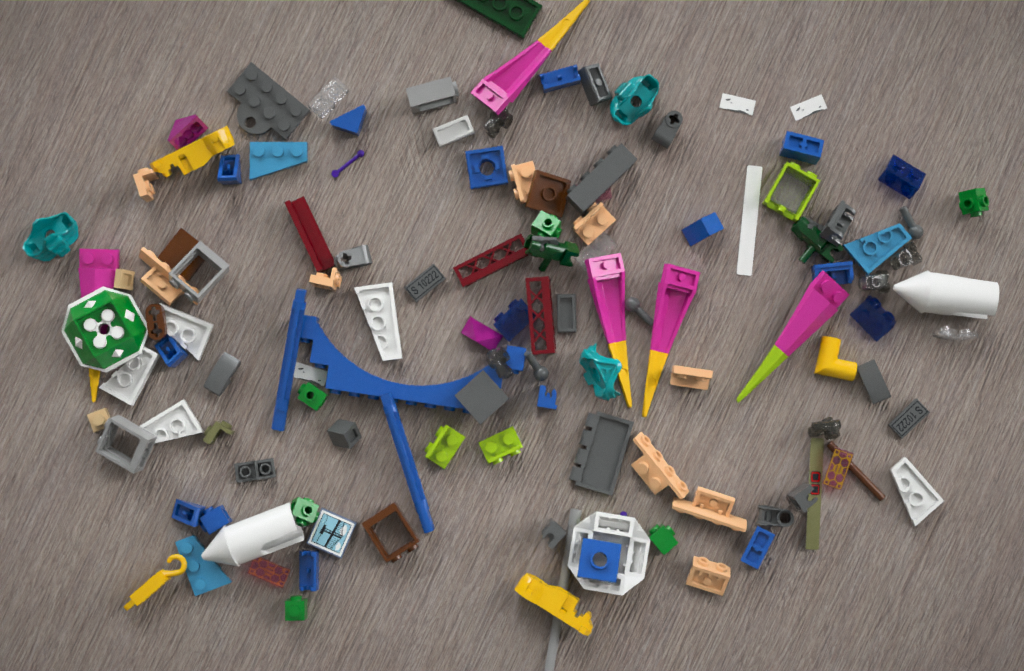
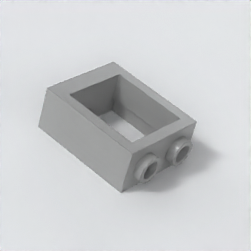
[406,76,459,114]
[168,241,230,304]
[95,415,157,474]

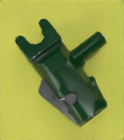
[791,216,843,264]
[524,234,579,272]

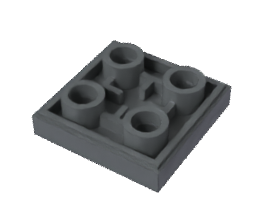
[455,370,509,425]

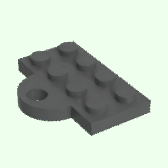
[227,62,310,140]

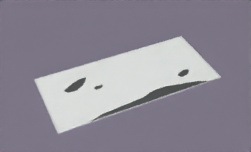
[719,93,756,115]
[790,94,827,121]
[294,362,328,386]

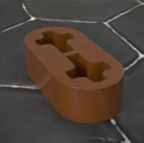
[145,303,167,340]

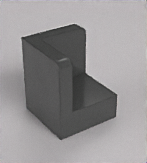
[327,419,362,449]

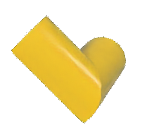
[814,336,857,381]

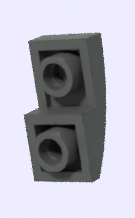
[204,352,241,397]
[857,359,891,405]
[234,458,276,483]

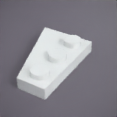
[155,303,214,361]
[99,346,160,406]
[139,399,204,444]
[890,457,944,526]

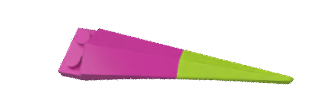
[737,270,850,402]

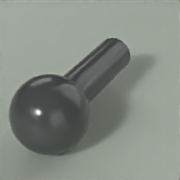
[899,206,924,240]
[625,297,654,327]
[524,350,549,381]

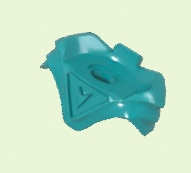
[610,74,659,125]
[22,212,79,261]
[579,343,622,401]

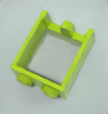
[762,162,821,222]

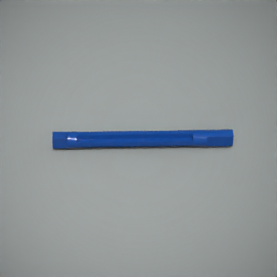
[271,288,307,431]
[380,392,435,533]

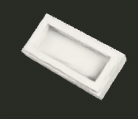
[432,115,475,147]

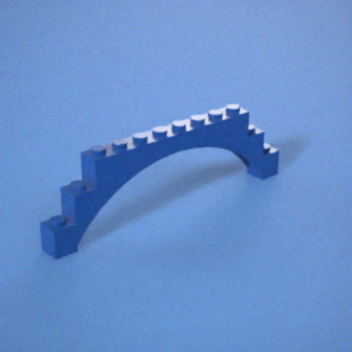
[300,315,526,414]

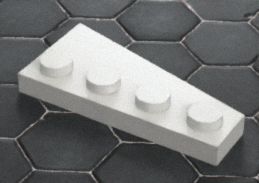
[354,282,402,361]

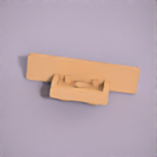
[139,247,200,306]
[631,432,689,500]
[672,486,747,532]

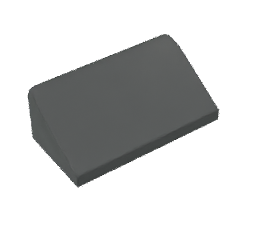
[578,63,612,106]

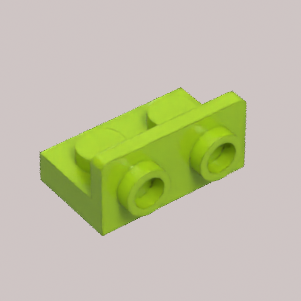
[424,425,466,469]
[478,426,523,465]

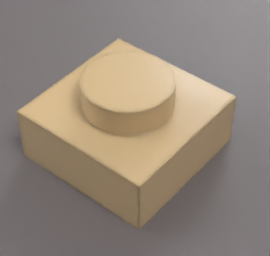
[114,269,135,291]
[87,408,110,433]

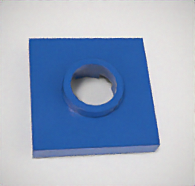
[465,146,508,190]
[577,538,622,584]

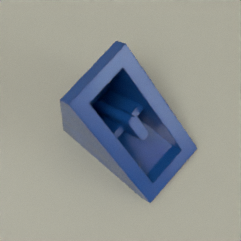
[330,104,367,136]
[217,154,242,185]
[681,212,724,247]
[155,334,189,368]
[171,499,206,527]

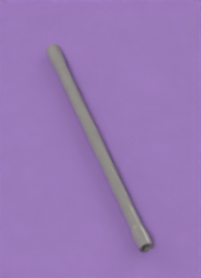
[544,508,582,671]

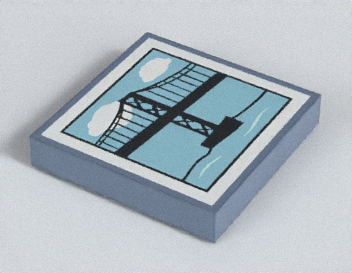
[306,507,357,559]

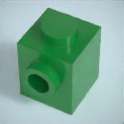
[297,382,329,411]
[648,524,678,555]
[285,595,307,621]

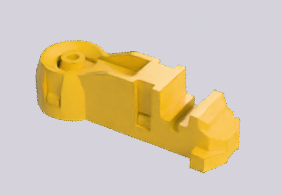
[150,126,235,177]
[514,573,593,636]

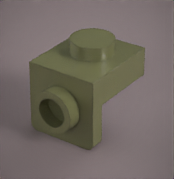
[203,420,235,445]

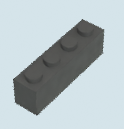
[566,143,637,215]

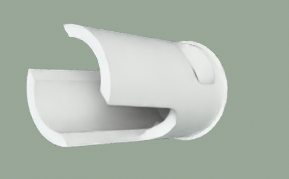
[893,270,999,319]
[201,502,304,567]

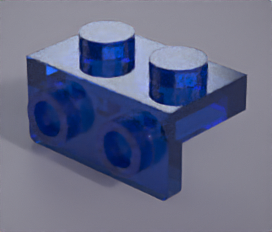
[878,154,926,199]
[850,295,896,342]
[493,299,536,342]

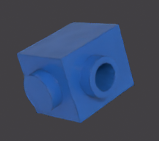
[200,505,232,535]

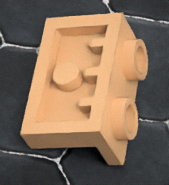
[508,161,535,204]
[133,168,159,202]
[572,202,616,246]
[309,268,342,292]
[670,365,713,390]
[686,556,731,596]

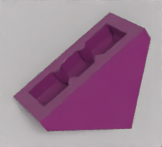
[168,114,208,150]
[461,316,503,352]

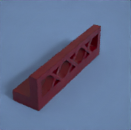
[284,196,335,273]
[453,234,529,288]
[525,276,556,355]

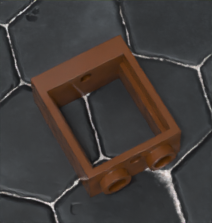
[362,502,420,563]

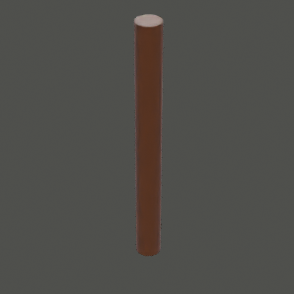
[826,441,885,501]

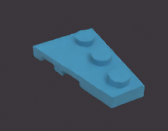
[249,142,308,181]
[842,223,912,275]
[175,535,232,596]

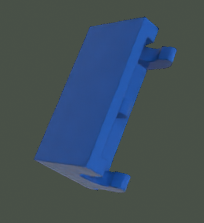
[539,64,581,93]
[779,131,824,165]
[811,261,854,285]
[537,385,557,409]
[740,526,776,569]
[299,550,319,591]

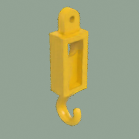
[123,554,187,611]

